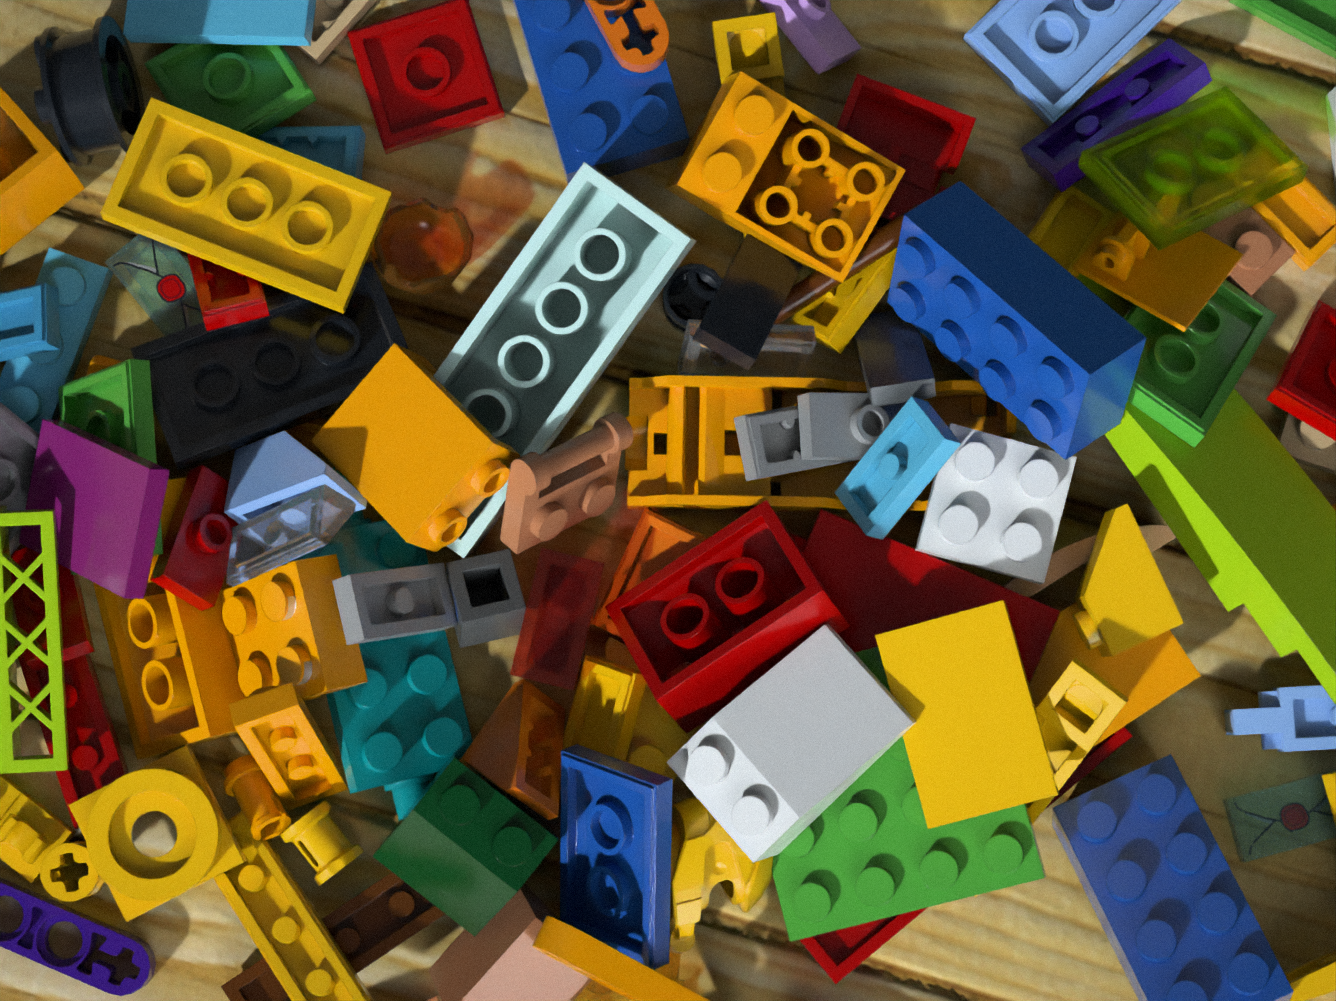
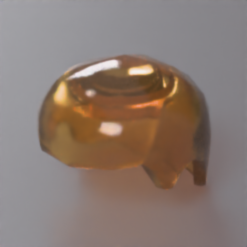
[371,197,474,295]

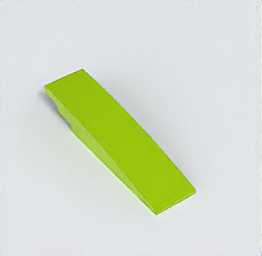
[1077,274,1336,704]

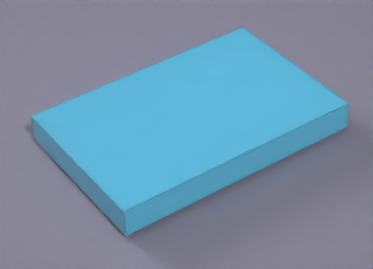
[123,0,316,46]

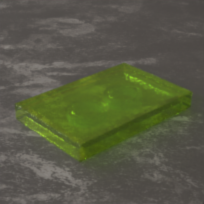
[1078,86,1309,250]

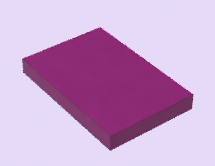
[19,419,170,599]

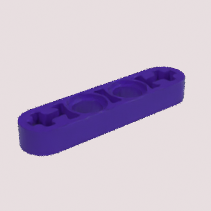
[0,877,156,996]

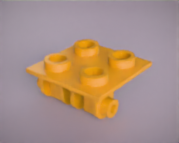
[1072,180,1243,332]

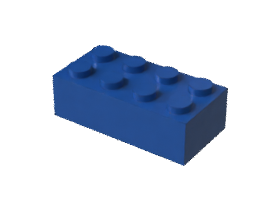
[512,0,690,184]
[887,181,1146,460]
[1052,754,1294,1001]

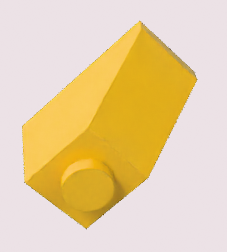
[1072,503,1184,657]

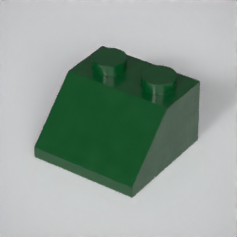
[372,753,559,937]

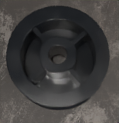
[34,15,145,167]

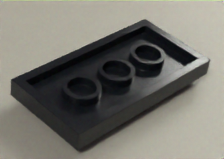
[130,261,409,470]

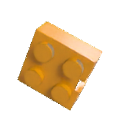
[219,554,368,702]

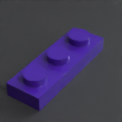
[1020,38,1212,192]

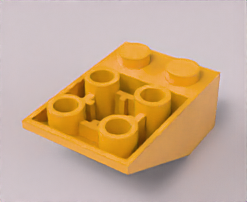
[664,71,906,283]

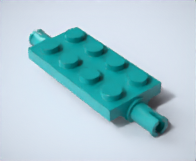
[289,467,473,821]

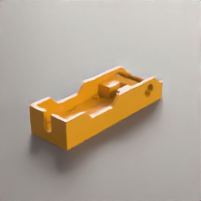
[625,375,1016,515]

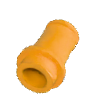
[223,755,292,841]

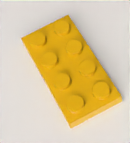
[100,97,392,314]

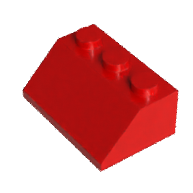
[605,499,850,734]

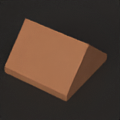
[428,883,592,1001]

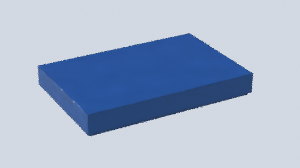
[560,744,673,970]

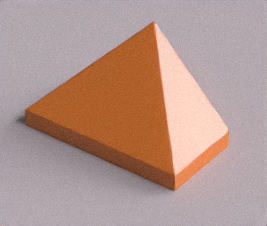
[461,679,565,820]

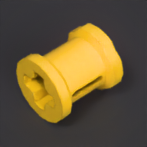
[280,800,364,886]
[40,841,105,902]

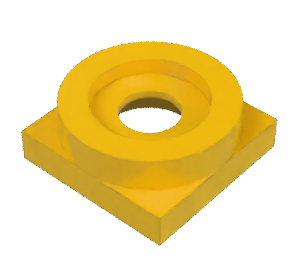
[68,745,247,922]

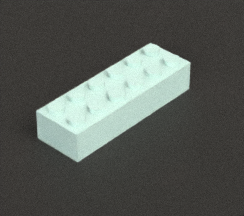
[434,162,696,558]

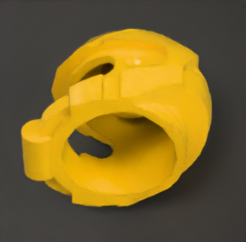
[670,796,773,952]

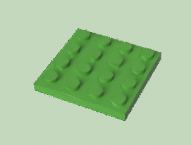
[772,647,1046,942]

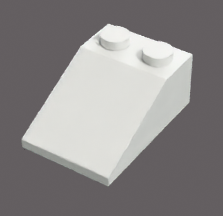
[667,624,916,863]

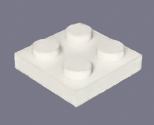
[915,423,1077,585]

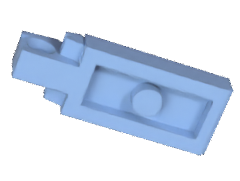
[1224,685,1336,752]

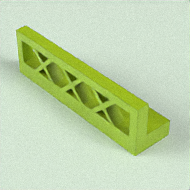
[0,506,69,774]

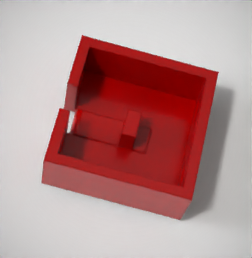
[836,73,976,227]

